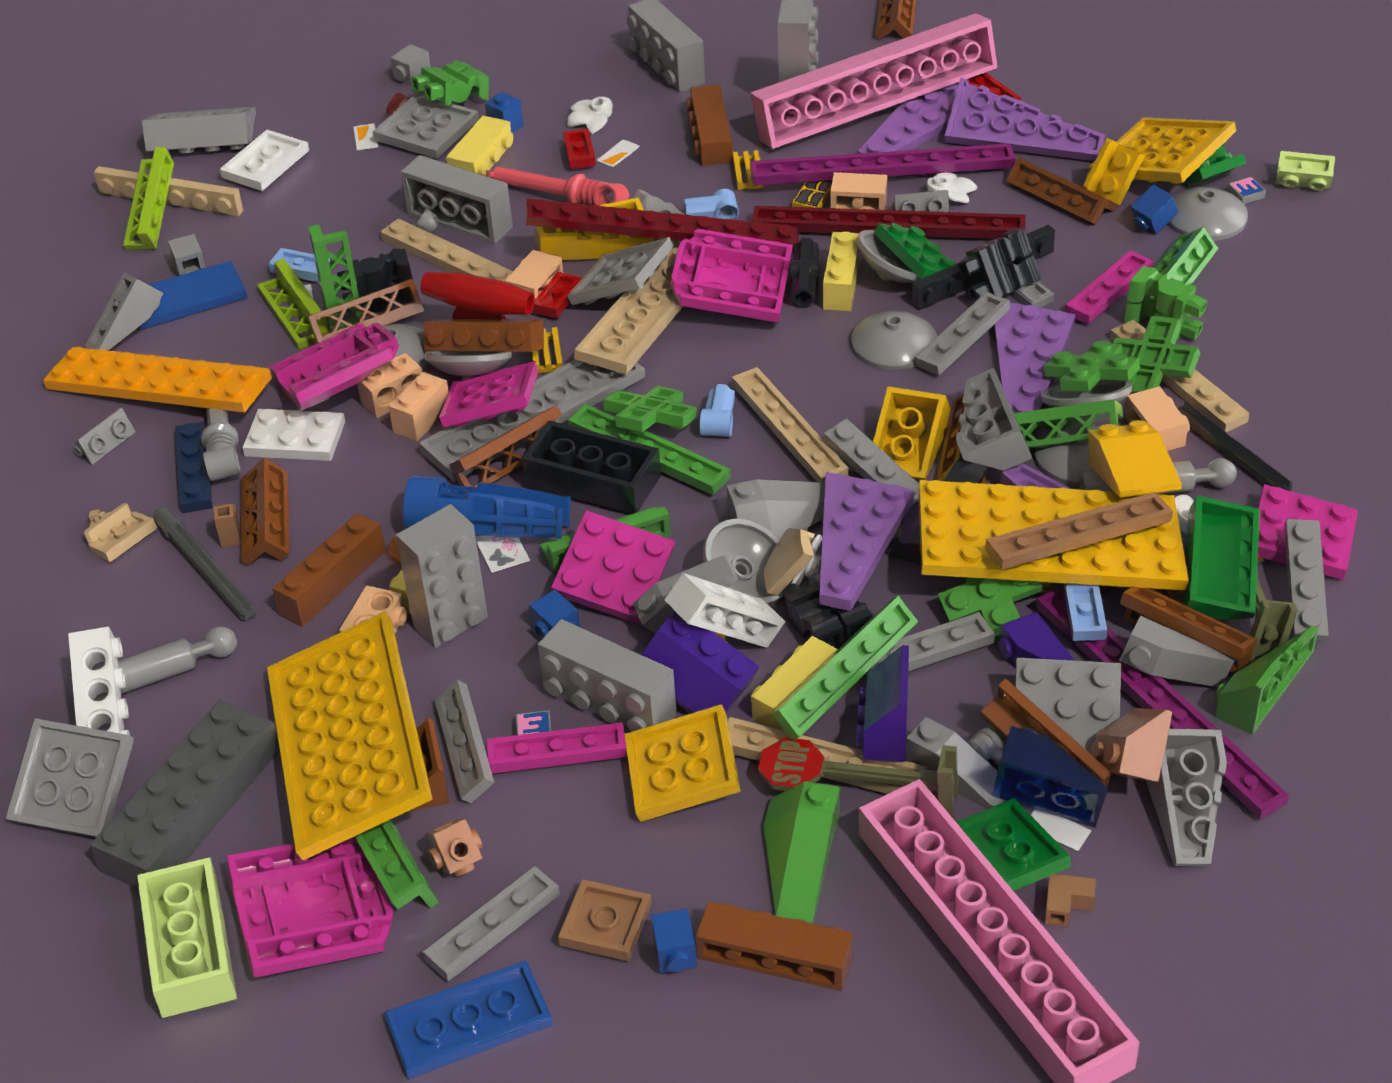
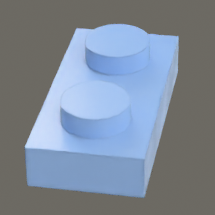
[268,248,330,282]
[1064,584,1107,641]

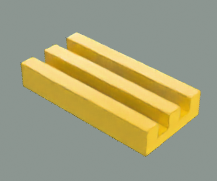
[733,150,764,190]
[532,327,563,374]

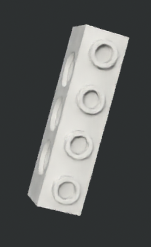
[665,573,785,648]
[68,627,132,749]

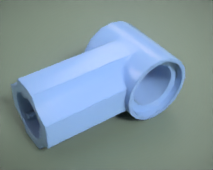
[684,189,739,220]
[700,384,735,437]

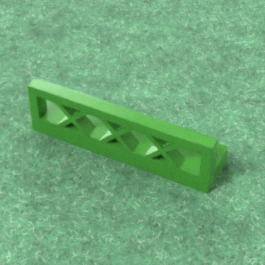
[308,224,362,330]
[1154,227,1218,286]
[1014,399,1123,449]
[540,506,671,575]
[355,819,440,909]

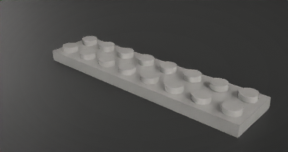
[419,360,645,482]

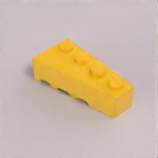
[534,197,654,260]

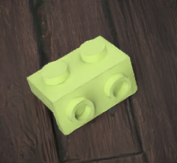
[1276,151,1335,191]

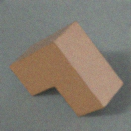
[213,503,241,548]
[1045,874,1096,927]

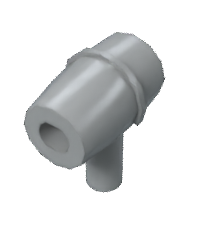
[967,725,1022,779]

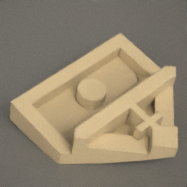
[84,503,157,562]
[764,528,815,596]

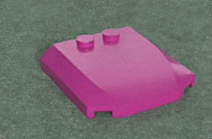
[670,229,793,323]
[269,323,399,410]
[227,837,393,978]

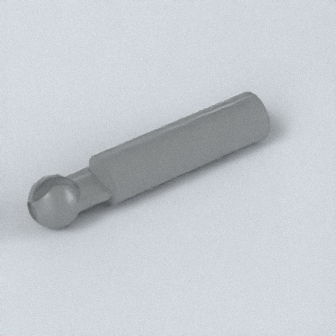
[1079,458,1237,494]
[71,627,237,701]

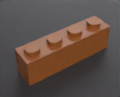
[686,84,733,166]
[424,319,544,352]
[272,513,386,628]
[696,901,853,991]

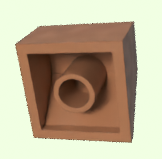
[1089,708,1173,782]

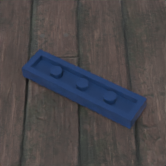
[175,421,213,513]

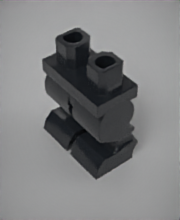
[958,228,1042,301]
[337,248,413,316]
[783,572,873,649]

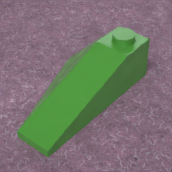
[1214,626,1319,735]
[763,781,840,924]

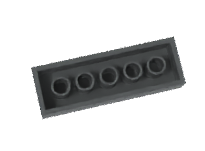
[90,700,280,889]

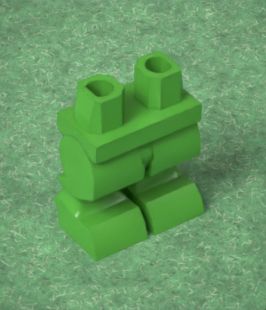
[412,60,489,106]
[1124,266,1208,342]

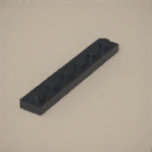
[912,224,1055,311]

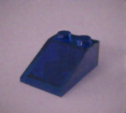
[992,726,1108,828]

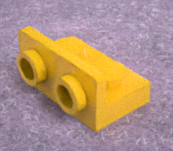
[1083,138,1145,205]

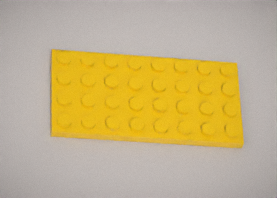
[918,480,1189,590]
[267,611,433,860]

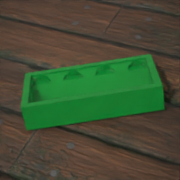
[1183,495,1260,619]

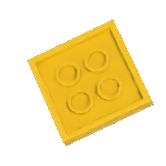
[624,704,741,822]

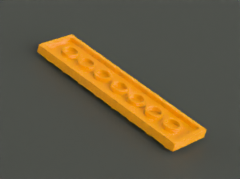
[43,347,272,413]

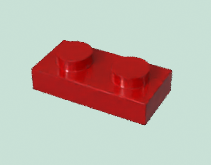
[563,128,596,169]
[533,272,582,319]

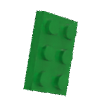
[874,223,956,279]
[956,798,1071,891]

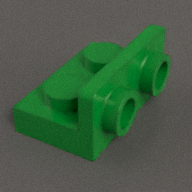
[1185,145,1247,186]

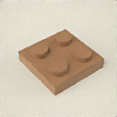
[558,879,652,962]

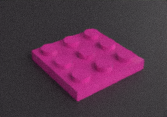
[439,361,539,427]
[1258,484,1358,580]
[551,510,675,626]

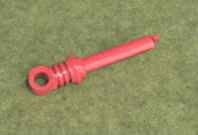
[486,167,629,205]

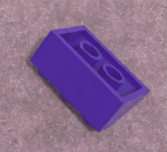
[642,610,759,713]
[857,645,909,762]

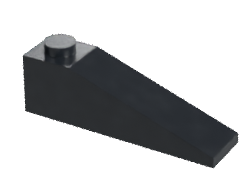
[884,459,988,565]

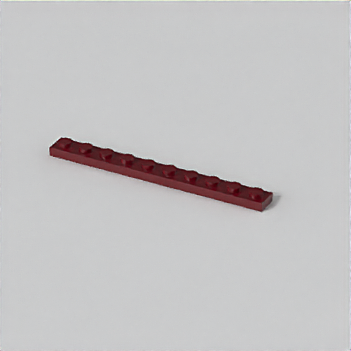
[526,198,799,252]
[752,206,1026,239]

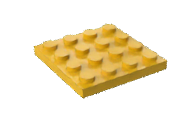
[1088,117,1236,184]

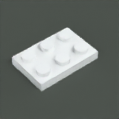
[219,130,309,191]
[243,409,345,461]

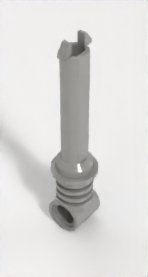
[201,408,241,481]

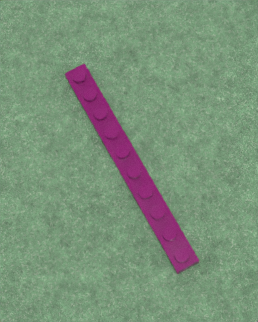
[750,143,1016,186]
[1036,585,1289,820]

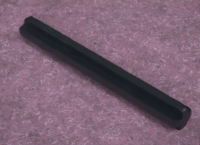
[1178,403,1293,491]

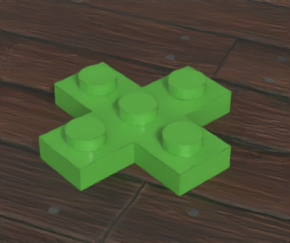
[1113,316,1200,395]
[1044,340,1140,392]
[603,386,697,433]
[938,577,1042,642]

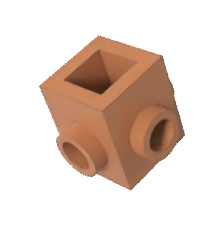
[425,818,483,877]

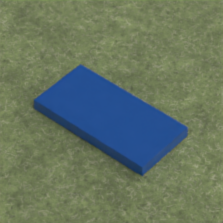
[139,261,248,329]
[384,960,553,1079]

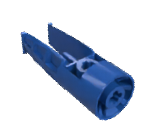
[403,475,571,539]

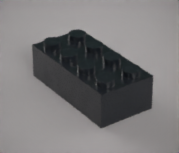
[522,420,661,514]

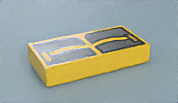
[792,180,833,208]

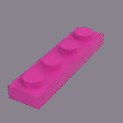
[1065,250,1154,324]
[487,722,627,774]

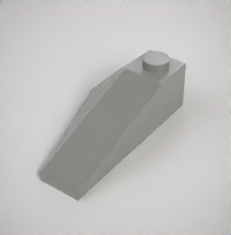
[956,368,1032,471]
[727,479,825,539]
[1146,729,1227,866]

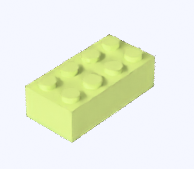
[137,857,237,1018]

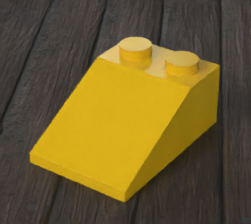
[873,386,951,480]
[1088,420,1182,498]

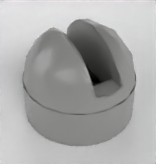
[416,209,439,233]

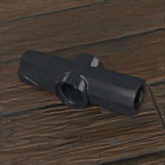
[790,238,819,308]

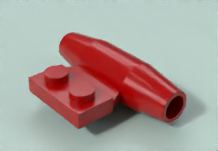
[420,272,535,319]

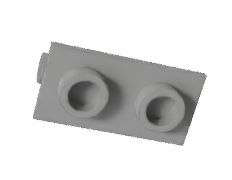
[893,190,949,212]
[73,407,136,465]

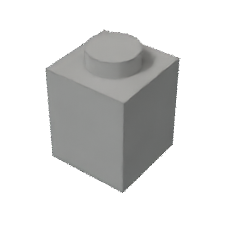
[391,44,431,86]
[168,234,206,276]

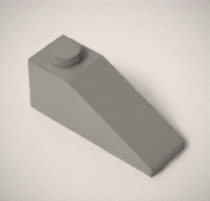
[84,272,163,351]
[633,555,738,633]
[1119,616,1235,687]
[906,717,1013,809]

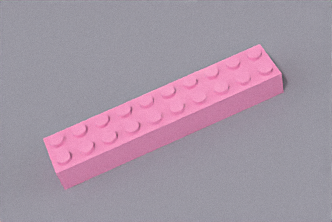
[750,13,998,149]
[859,779,1140,1083]

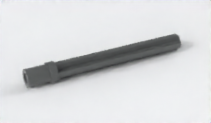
[153,507,256,621]

